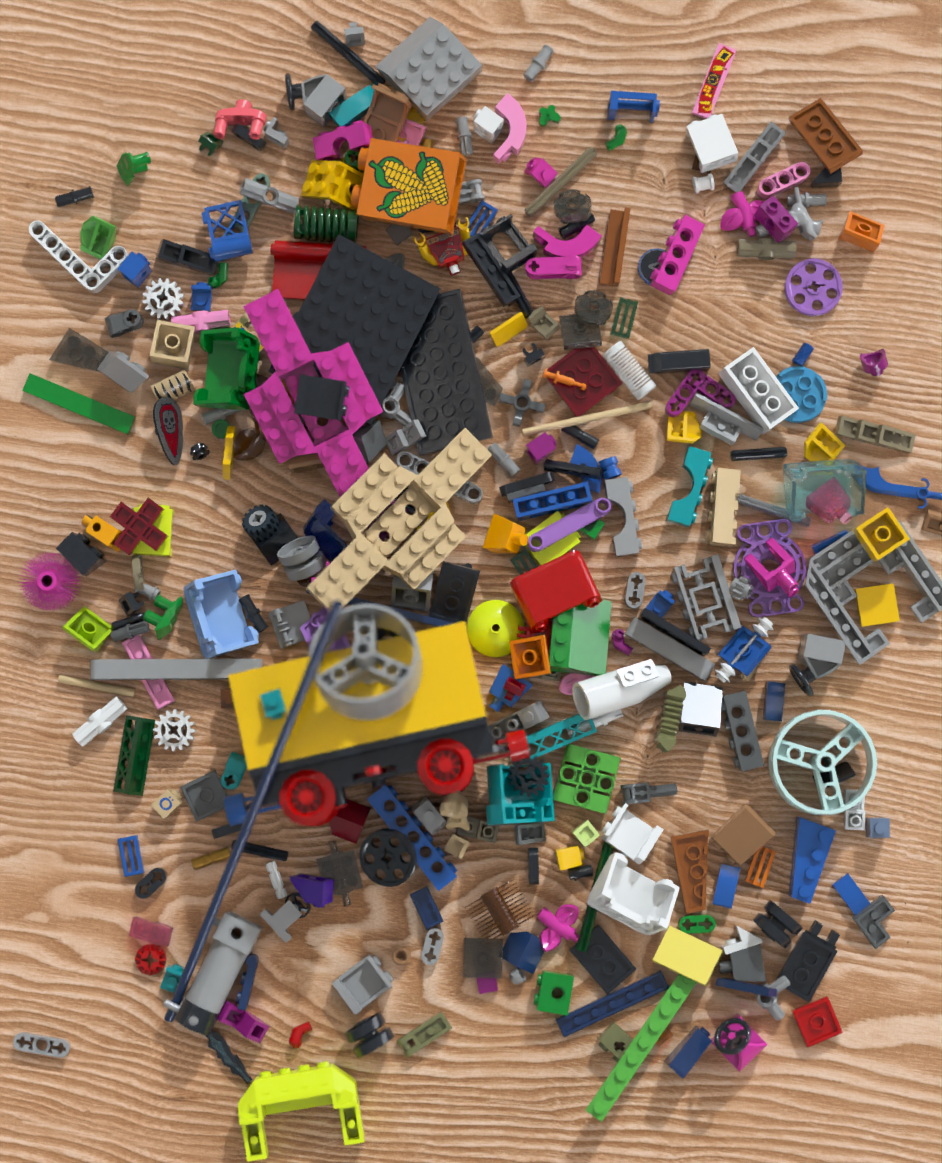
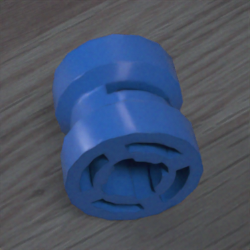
[598,456,622,480]

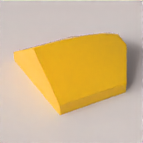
[666,409,702,444]
[804,422,846,465]

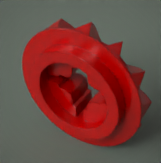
[135,944,166,976]

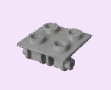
[268,600,311,649]

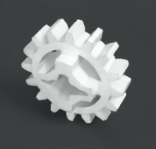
[142,278,184,320]
[153,709,196,751]

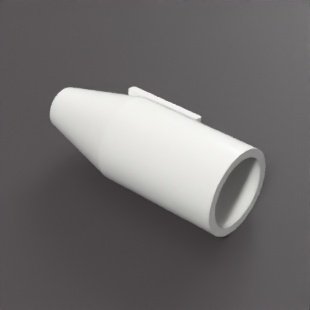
[572,660,671,720]

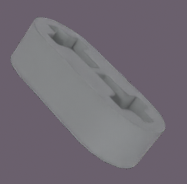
[625,572,645,609]
[422,928,444,965]

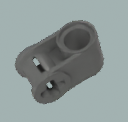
[105,309,144,338]

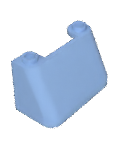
[183,570,259,659]

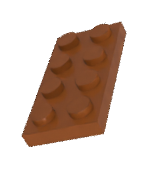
[789,98,863,174]

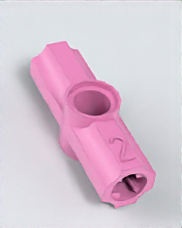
[171,310,231,333]

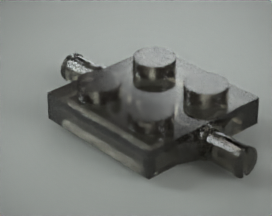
[316,840,363,906]

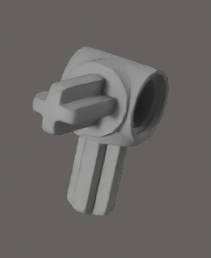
[379,383,411,426]
[755,975,790,1021]

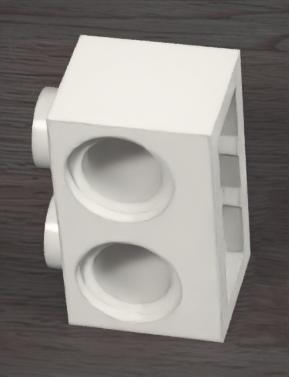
[473,106,504,144]

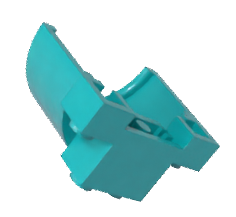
[486,763,555,825]

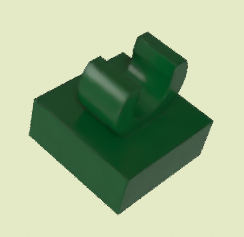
[198,132,224,156]

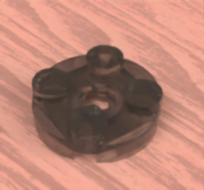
[553,189,592,224]
[574,290,613,325]

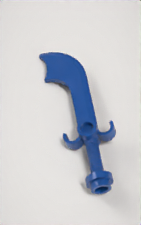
[856,463,942,509]

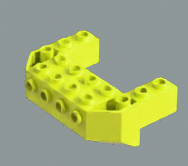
[238,1061,365,1162]

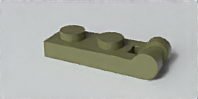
[396,1011,452,1058]

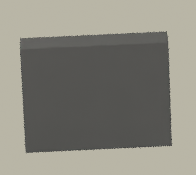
[352,420,387,465]

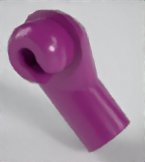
[611,629,633,656]

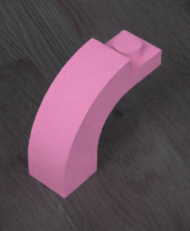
[493,93,526,164]

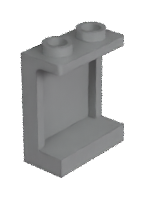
[332,954,394,1015]

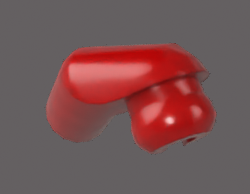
[289,1021,312,1049]

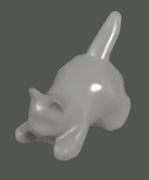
[788,187,823,241]

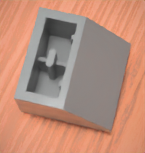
[97,350,149,393]

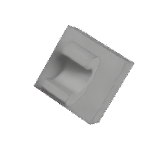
[344,22,365,47]

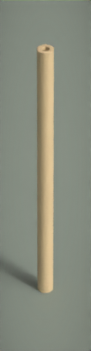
[522,401,652,437]

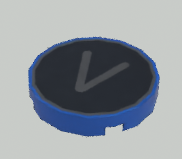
[638,248,672,285]

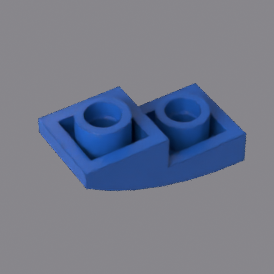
[713,864,741,909]

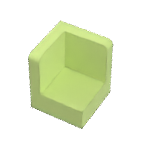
[572,819,600,847]

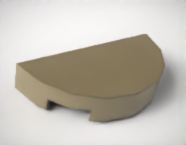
[132,554,144,591]

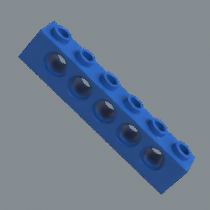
[367,785,457,891]

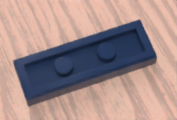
[716,978,778,997]

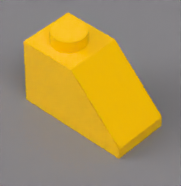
[555,845,585,870]

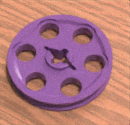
[785,259,843,316]

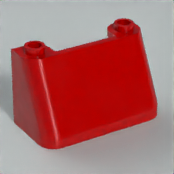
[510,550,602,634]

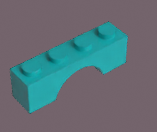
[666,446,713,527]

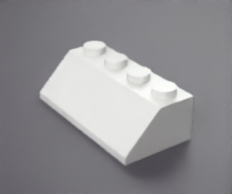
[718,347,799,435]

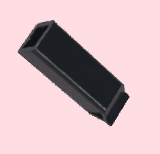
[648,349,711,374]

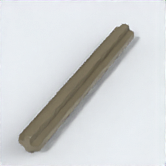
[525,147,597,217]

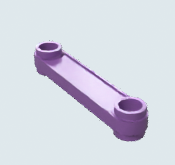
[527,498,611,552]

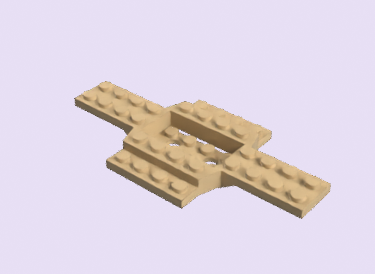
[306,428,492,611]

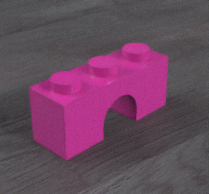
[312,121,373,161]

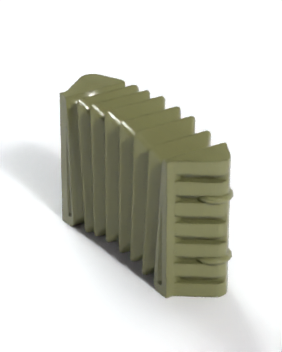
[653,686,686,753]

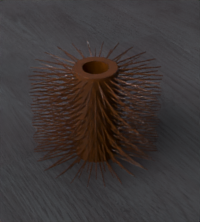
[465,879,535,944]

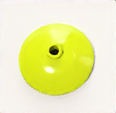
[467,600,524,657]

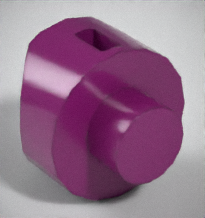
[860,348,888,376]

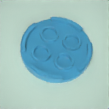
[776,366,827,423]

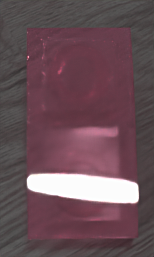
[129,916,173,946]

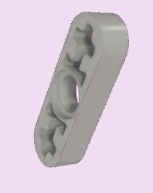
[13,1032,71,1058]

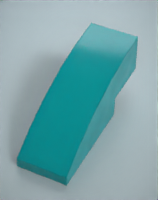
[329,83,375,127]

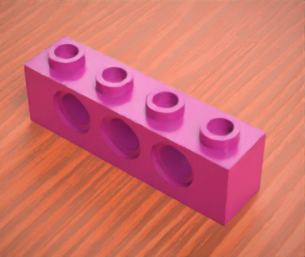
[650,215,705,296]

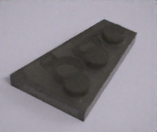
[49,327,109,373]

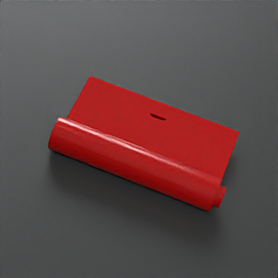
[270,240,366,300]

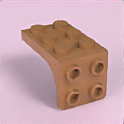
[363,83,413,142]

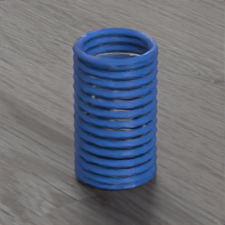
[792,342,814,367]

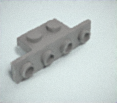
[690,393,763,446]

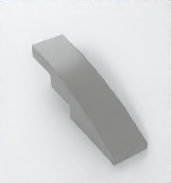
[723,122,786,193]

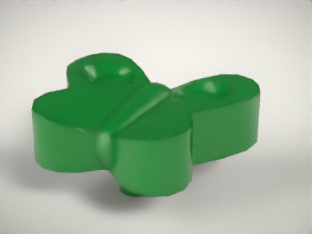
[539,105,561,127]

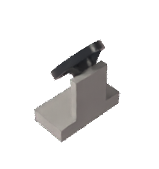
[260,892,311,943]

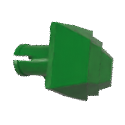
[116,152,151,186]
[143,595,183,640]

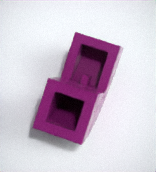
[218,1000,270,1043]

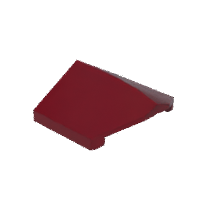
[329,799,371,844]

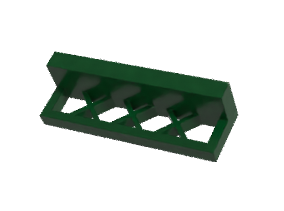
[113,715,155,796]

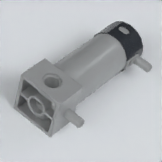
[163,910,263,1036]

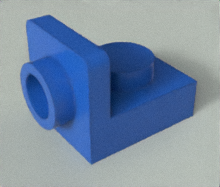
[191,282,212,312]
[646,590,675,618]

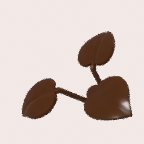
[233,373,308,461]

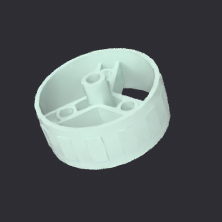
[768,710,877,815]

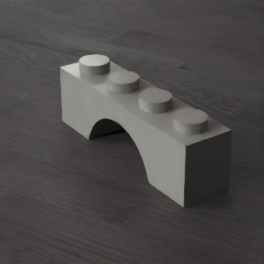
[604,477,642,557]

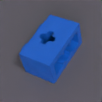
[118,251,152,288]

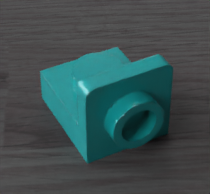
[260,689,287,721]
[160,964,184,993]

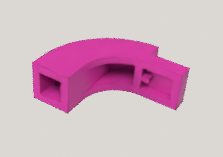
[533,225,602,257]

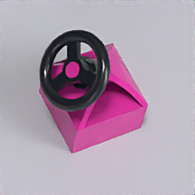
[711,1013,768,1072]

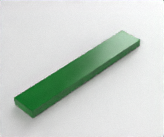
[22,373,136,435]

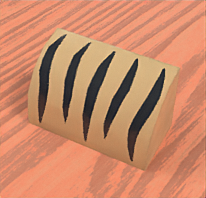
[150,370,196,400]

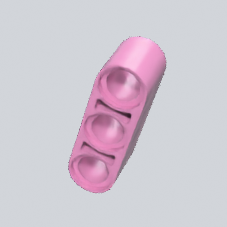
[757,162,810,199]

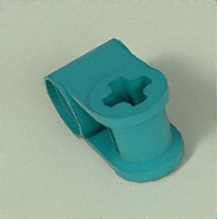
[221,751,248,790]

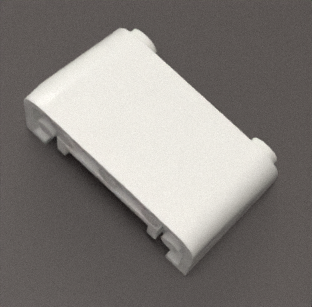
[587,853,680,935]

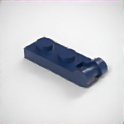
[236,954,259,1010]

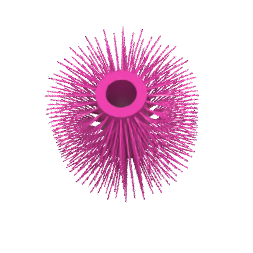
[18,552,81,611]

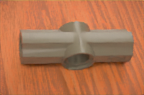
[737,238,796,260]

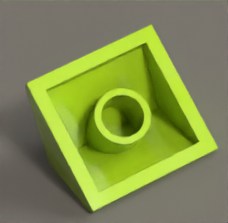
[62,606,113,653]

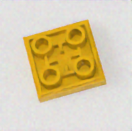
[855,583,900,627]

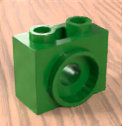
[533,970,574,1016]

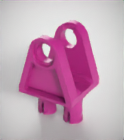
[744,537,799,598]

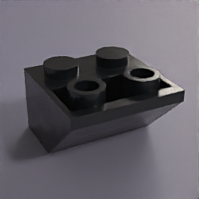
[56,532,106,576]

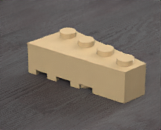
[705,468,741,548]

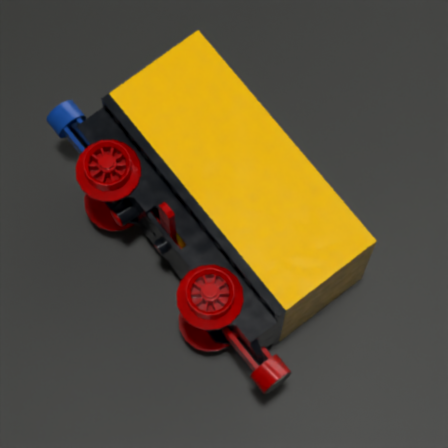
[223,621,531,826]

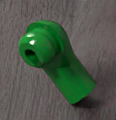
[605,124,627,151]
[208,262,228,288]

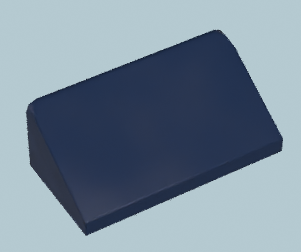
[763,681,785,722]

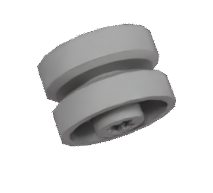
[277,536,326,581]

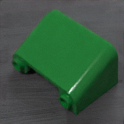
[193,327,260,410]

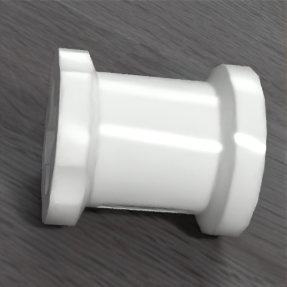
[692,173,715,194]

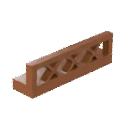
[600,207,631,287]

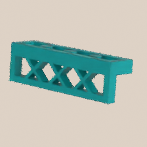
[527,713,597,759]

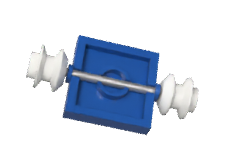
[715,617,774,683]

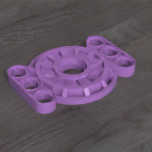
[733,519,806,618]

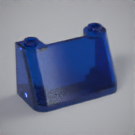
[303,499,348,562]

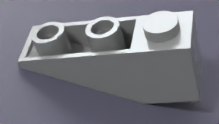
[488,700,549,744]

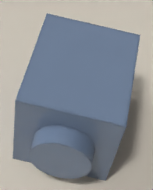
[866,818,890,838]

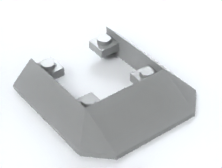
[805,521,942,665]

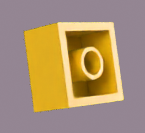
[852,507,910,562]

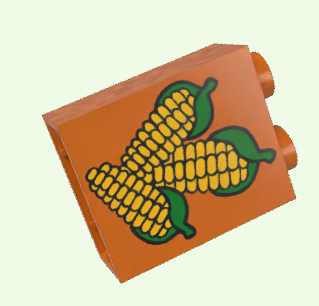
[351,138,467,235]

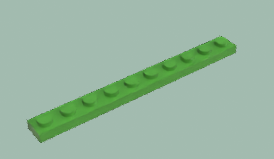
[585,974,697,1122]

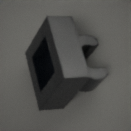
[522,343,545,367]
[118,592,144,617]

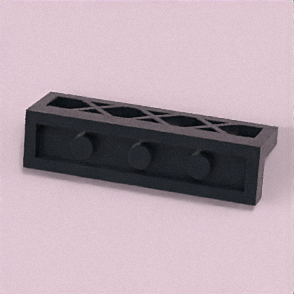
[462,233,521,307]

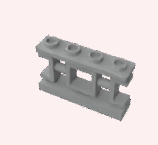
[671,554,741,641]

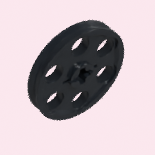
[359,828,417,887]

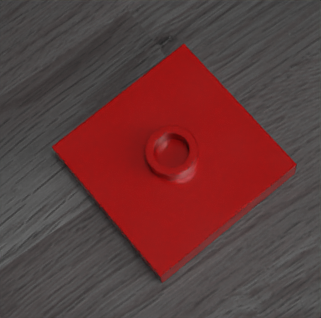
[791,996,843,1048]

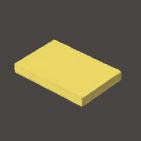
[653,926,723,986]

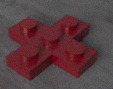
[110,497,168,556]

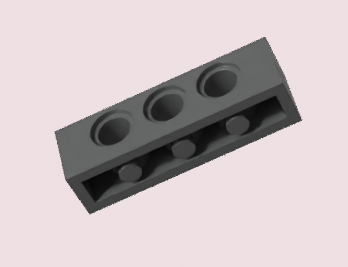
[721,691,764,771]

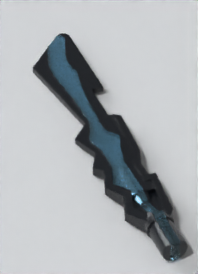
[205,1030,253,1084]

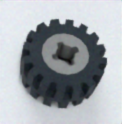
[242,504,279,541]

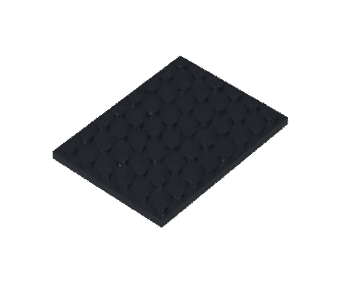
[268,235,441,425]

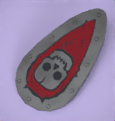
[153,397,183,465]

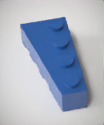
[788,816,836,904]

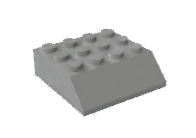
[375,17,482,122]

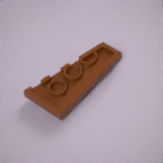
[670,829,709,914]

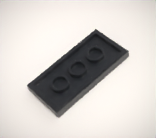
[638,608,711,656]

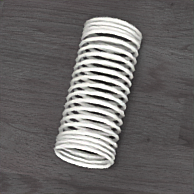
[603,341,656,400]

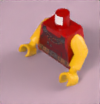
[412,217,470,276]

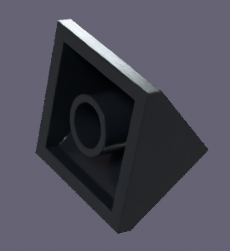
[252,513,298,566]

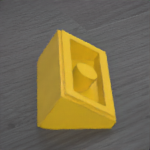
[490,312,528,347]

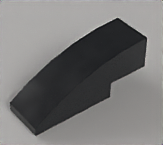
[155,239,217,275]

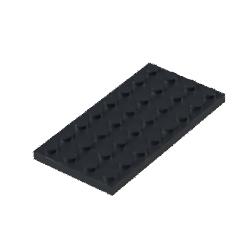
[400,289,493,456]

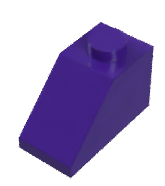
[290,873,334,907]

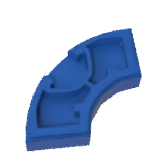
[570,445,602,493]

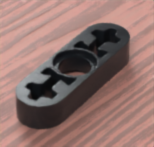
[499,471,555,497]

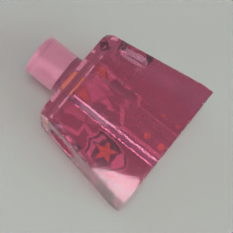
[805,477,852,524]

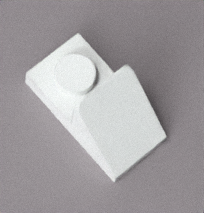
[721,925,763,955]

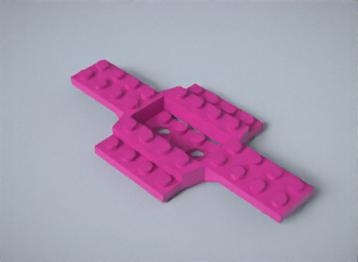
[243,289,383,497]

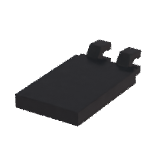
[775,920,840,1002]

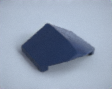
[499,931,545,974]

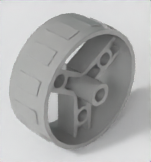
[310,604,422,720]

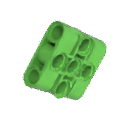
[553,744,621,814]

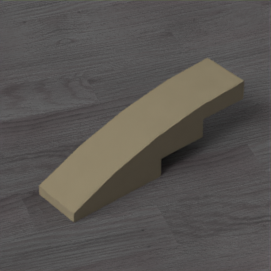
[835,415,916,453]

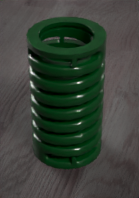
[293,205,359,243]

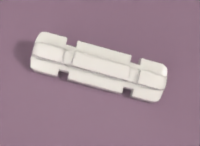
[266,861,287,899]

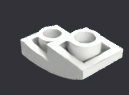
[844,789,866,830]

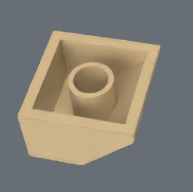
[150,320,195,370]

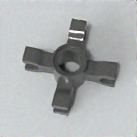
[499,379,545,427]

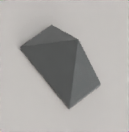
[515,822,546,845]

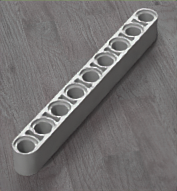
[90,659,263,680]

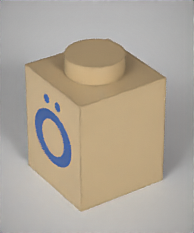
[151,789,183,819]

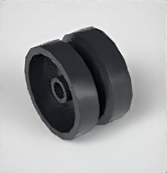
[752,900,803,949]
[344,1012,395,1058]

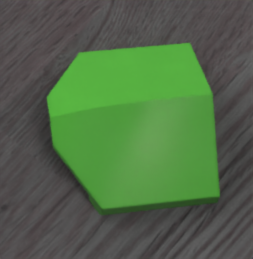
[80,215,116,260]

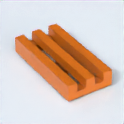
[744,847,776,888]

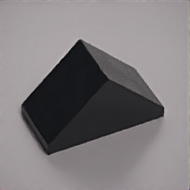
[810,168,842,188]

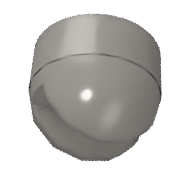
[509,967,526,984]

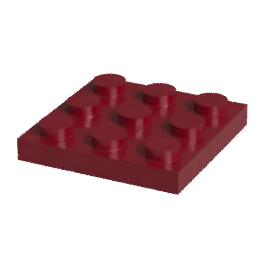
[543,339,623,417]

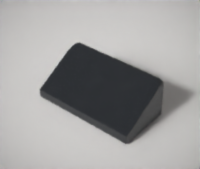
[812,762,856,789]

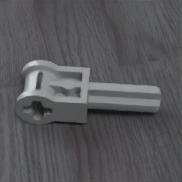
[458,179,485,205]

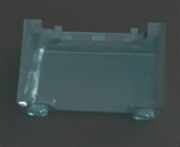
[783,459,867,522]

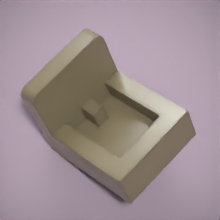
[528,306,561,340]

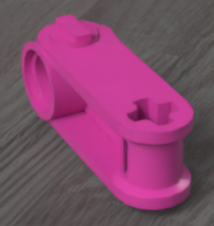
[525,255,582,280]

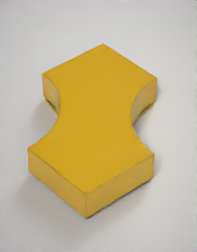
[223,426,235,480]

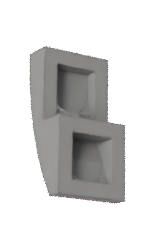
[385,419,426,456]

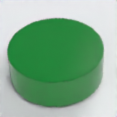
[212,419,230,439]

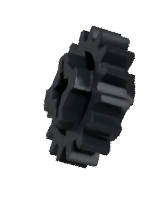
[507,755,550,797]

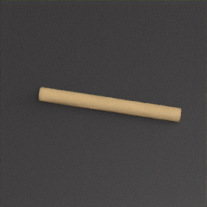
[58,675,135,697]

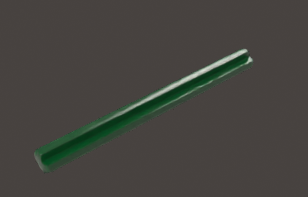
[576,841,614,952]

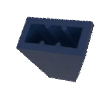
[665,1026,712,1079]

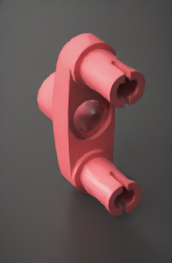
[213,99,267,140]

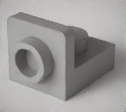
[264,117,289,149]

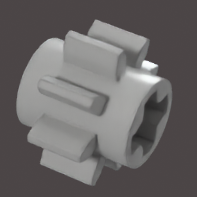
[729,576,753,600]

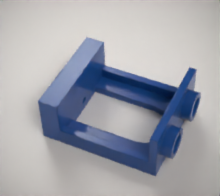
[607,91,660,123]

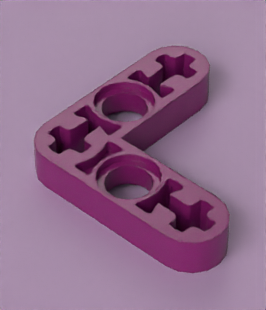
[665,370,735,418]

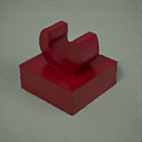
[503,676,526,701]

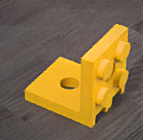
[300,160,364,211]

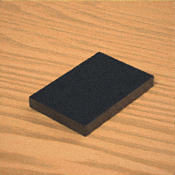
[429,561,480,625]
[569,925,636,995]

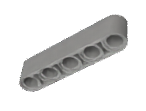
[396,451,483,504]
[625,617,715,682]

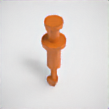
[542,369,586,390]

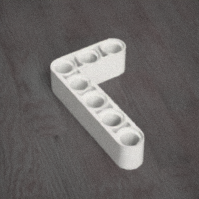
[29,221,129,293]

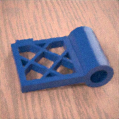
[201,200,253,262]

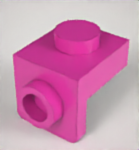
[524,157,558,188]

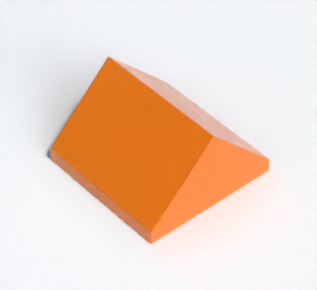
[839,211,885,252]
[509,635,551,679]

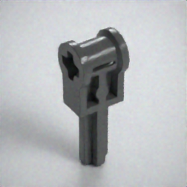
[620,782,678,805]

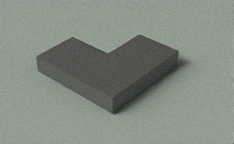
[852,895,895,949]

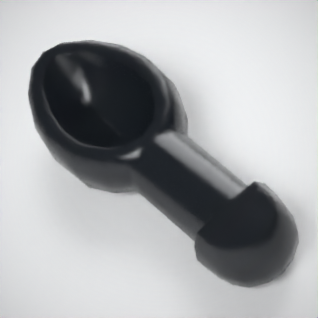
[111,613,145,630]

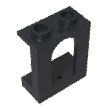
[480,214,538,275]

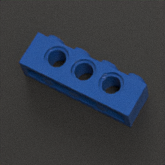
[513,482,592,521]

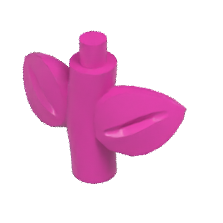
[720,191,763,237]
[536,904,579,952]

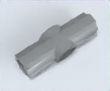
[239,178,299,214]

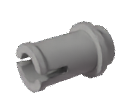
[135,583,161,601]

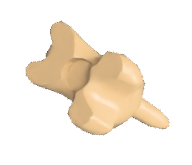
[440,791,470,831]

